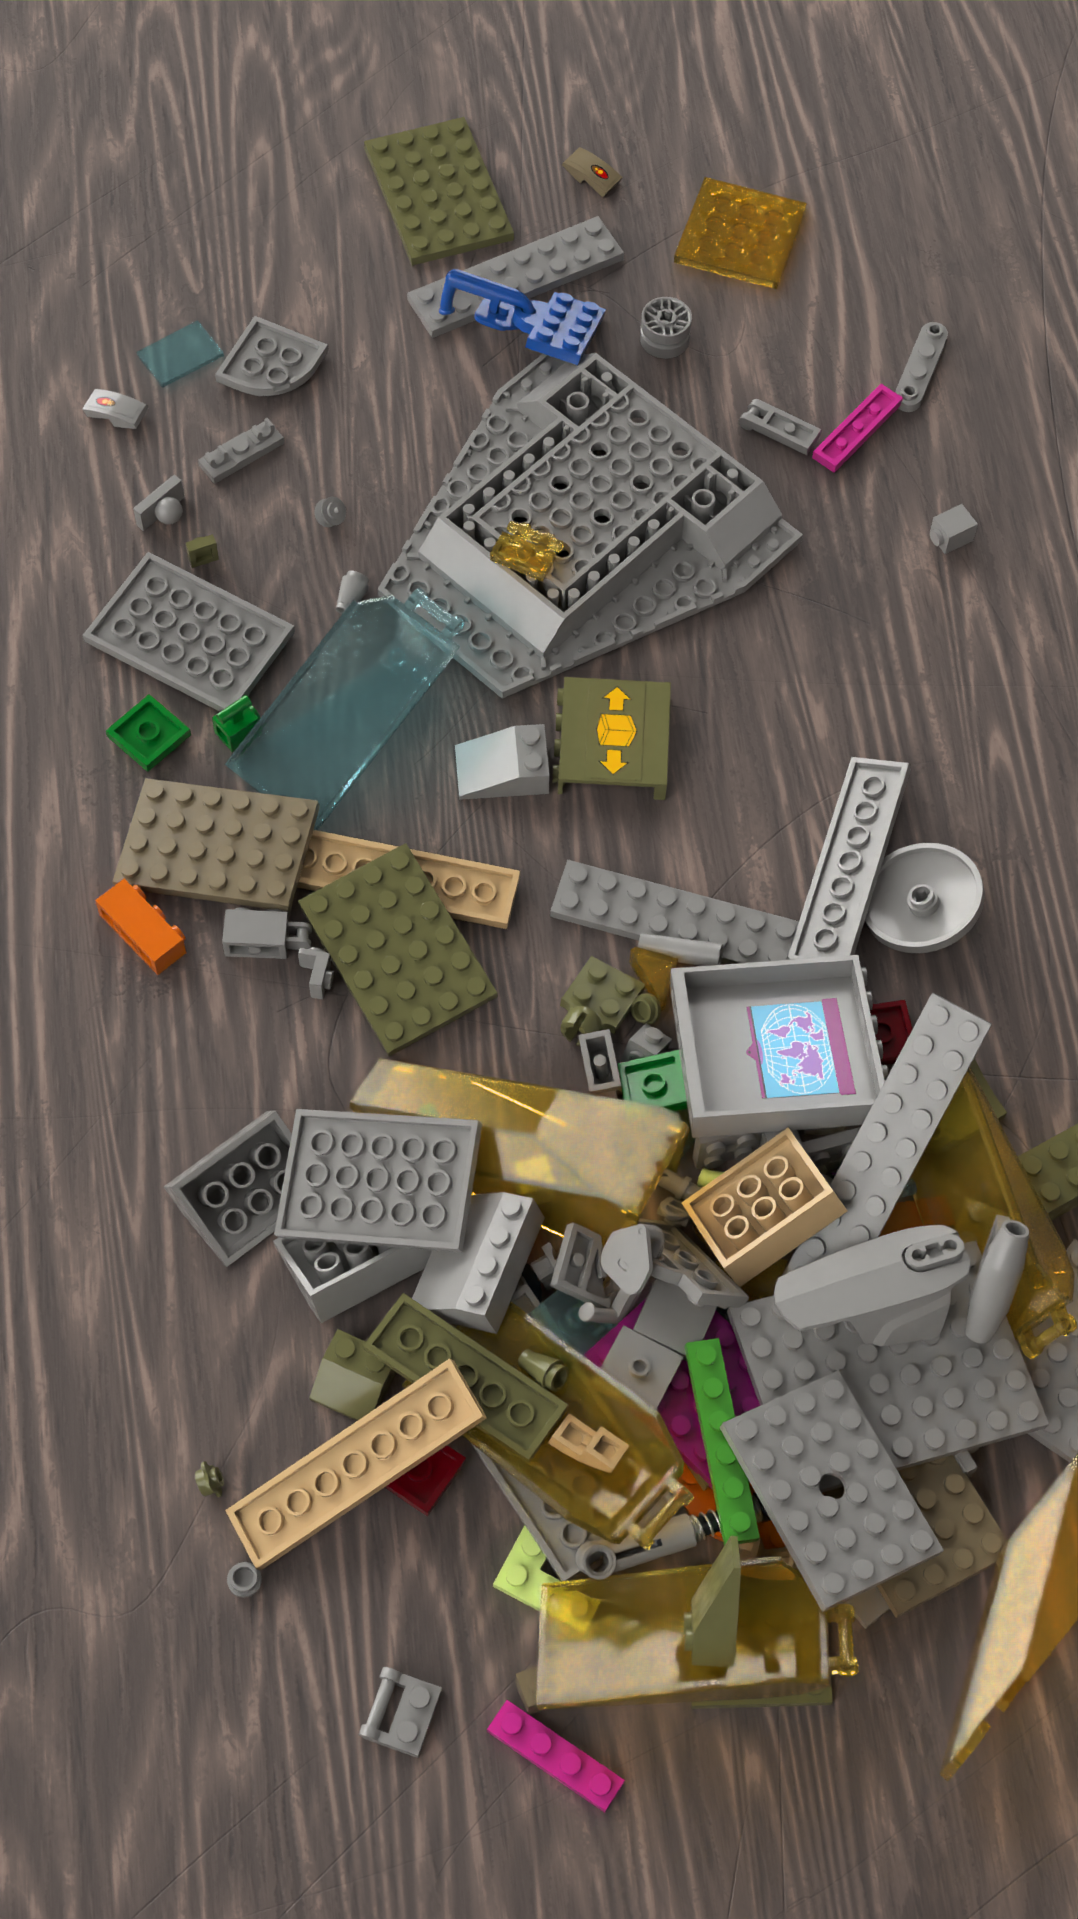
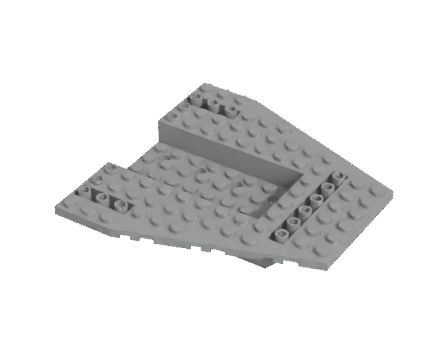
[378,353,803,699]

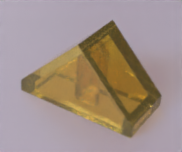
[629,947,678,1011]

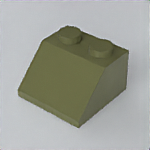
[309,1329,397,1421]

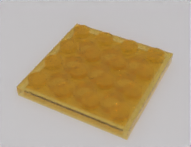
[674,177,807,289]

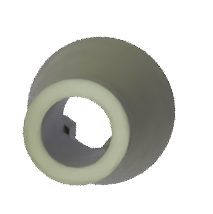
[518,1349,569,1392]

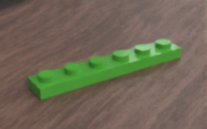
[684,1338,760,1545]

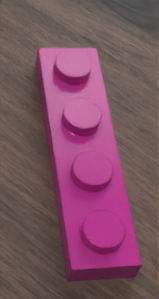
[812,384,903,473]
[487,1700,625,1813]

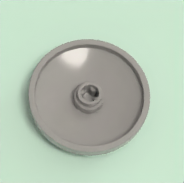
[865,843,985,953]

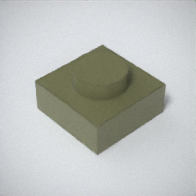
[185,534,219,568]

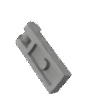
[739,399,821,455]

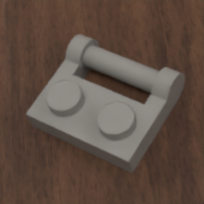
[358,1667,442,1758]

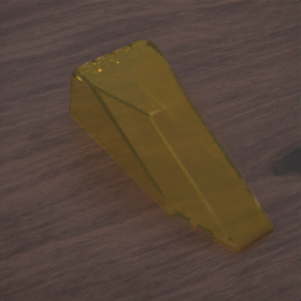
[349,1058,690,1248]
[939,1453,1078,1781]

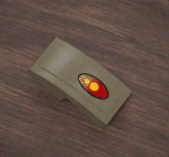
[562,147,623,198]

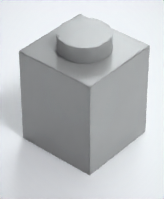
[929,504,978,554]

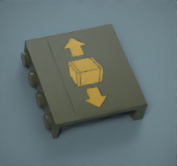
[552,677,671,800]

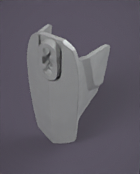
[774,1225,971,1346]

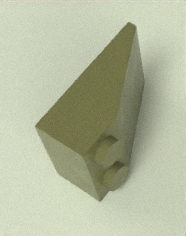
[683,1536,741,1667]

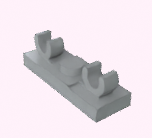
[198,418,284,484]

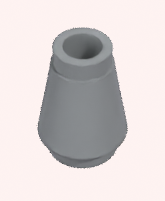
[335,571,369,616]

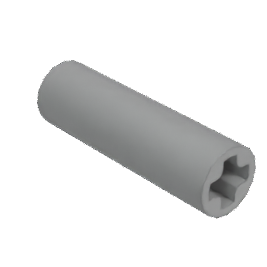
[638,933,723,966]

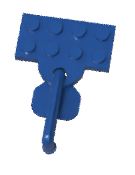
[439,269,606,365]

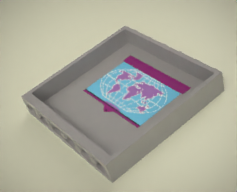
[670,955,888,1138]

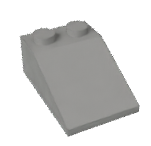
[455,724,549,800]

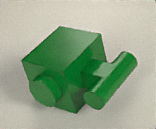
[212,695,261,753]

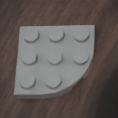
[215,316,328,397]

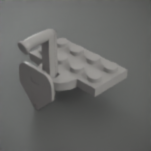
[579,1217,749,1324]

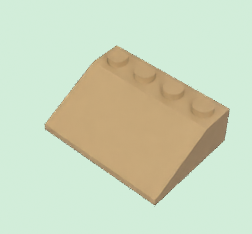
[681,1128,848,1287]

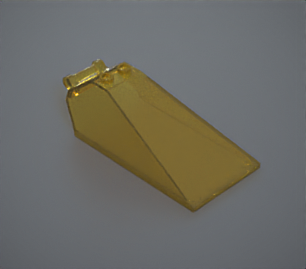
[908,1067,1077,1359]
[402,1301,694,1550]
[536,1555,858,1710]

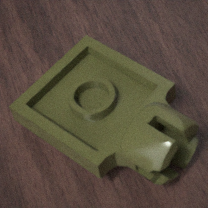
[560,956,645,1047]

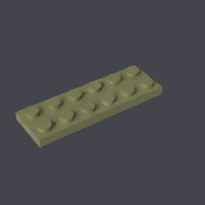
[363,1293,569,1463]

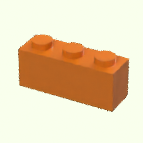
[95,878,186,975]

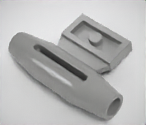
[965,1215,1029,1343]

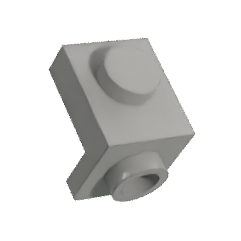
[298,947,334,1000]
[620,1023,672,1063]

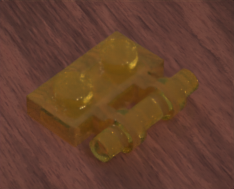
[490,520,564,582]

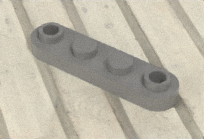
[895,322,948,412]

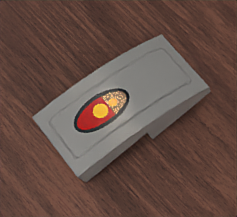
[82,389,149,429]

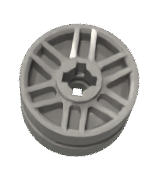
[640,297,692,359]

